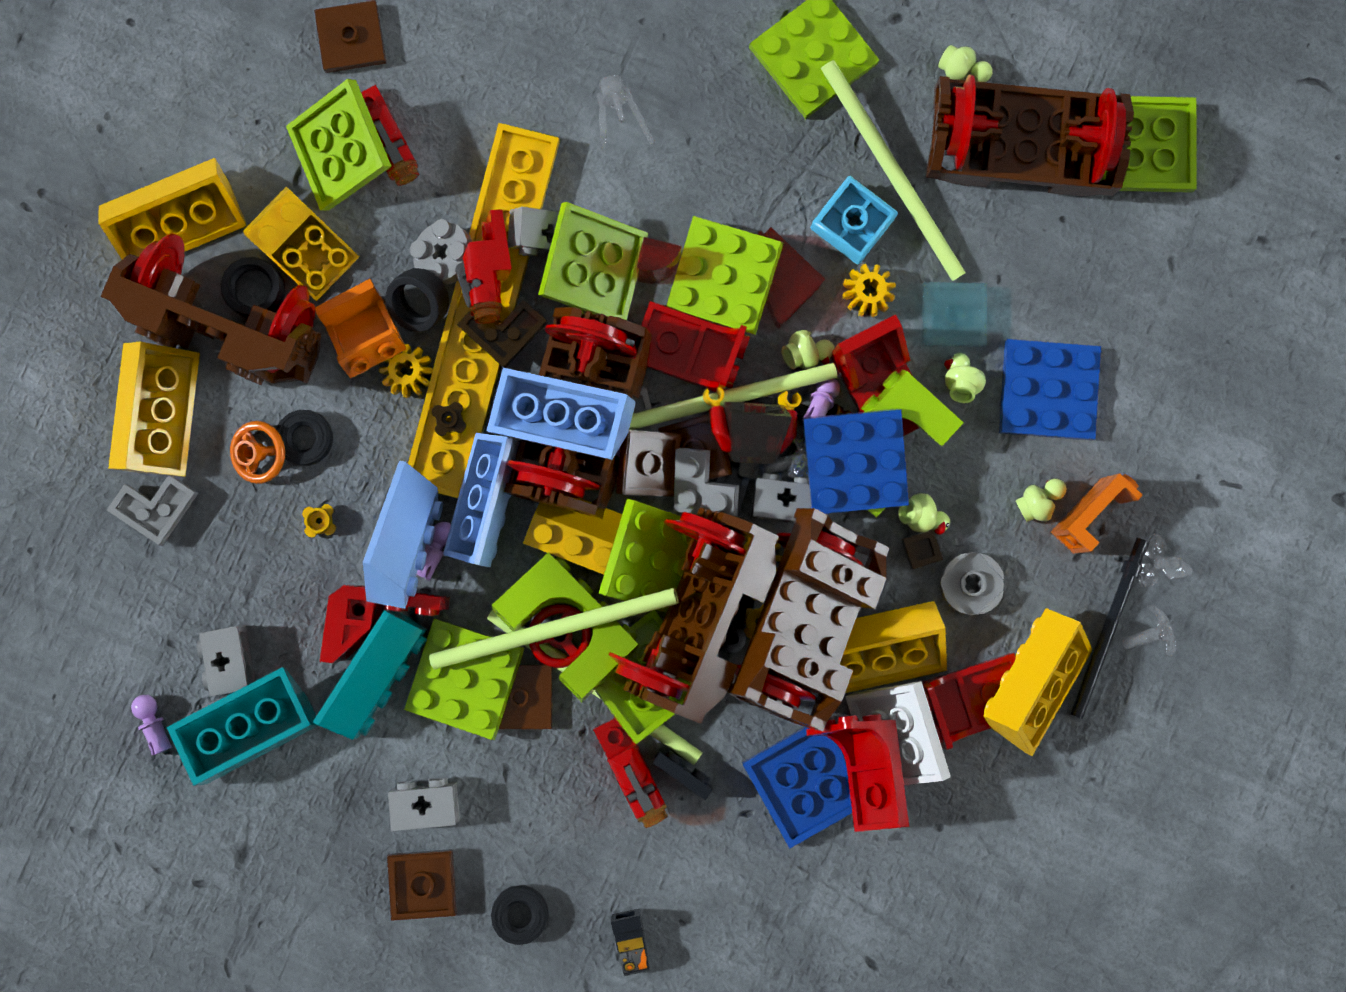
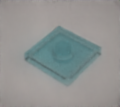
[922,282,987,347]

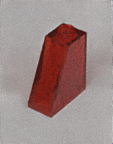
[757,227,825,329]

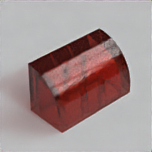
[636,237,682,284]

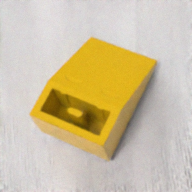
[243,187,360,301]

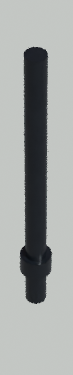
[1071,538,1149,719]

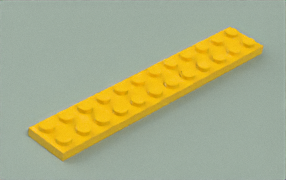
[408,123,560,498]

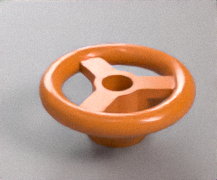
[230,421,285,484]

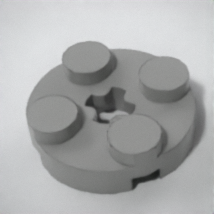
[410,219,473,285]
[939,552,1004,615]

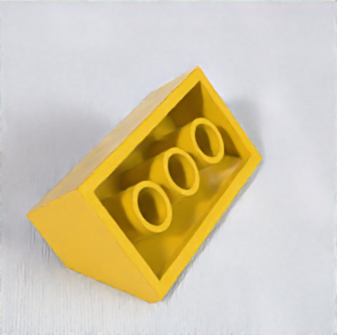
[98,158,247,259]
[108,341,200,477]
[523,497,622,575]
[840,601,947,693]
[983,608,1093,756]

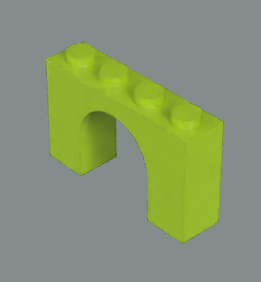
[861,369,964,518]
[492,552,639,703]

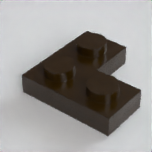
[457,299,548,368]

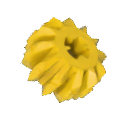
[842,264,896,318]
[379,344,433,398]

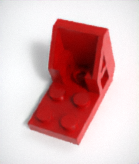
[832,314,919,436]
[319,585,450,663]

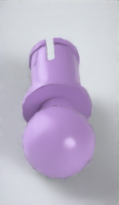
[802,378,840,421]
[417,522,451,581]
[131,695,172,756]

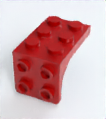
[629,301,750,392]
[922,653,1016,750]
[806,714,910,832]

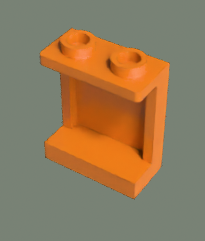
[315,279,407,379]
[1051,473,1143,554]

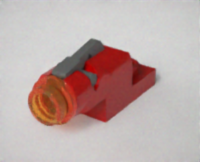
[361,85,419,186]
[455,209,512,324]
[593,718,668,828]

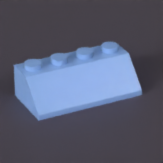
[486,368,636,460]
[443,433,520,567]
[363,461,443,609]

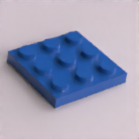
[999,339,1101,441]
[803,408,909,514]
[742,727,852,849]

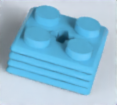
[810,176,898,264]

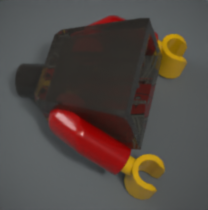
[703,387,802,478]

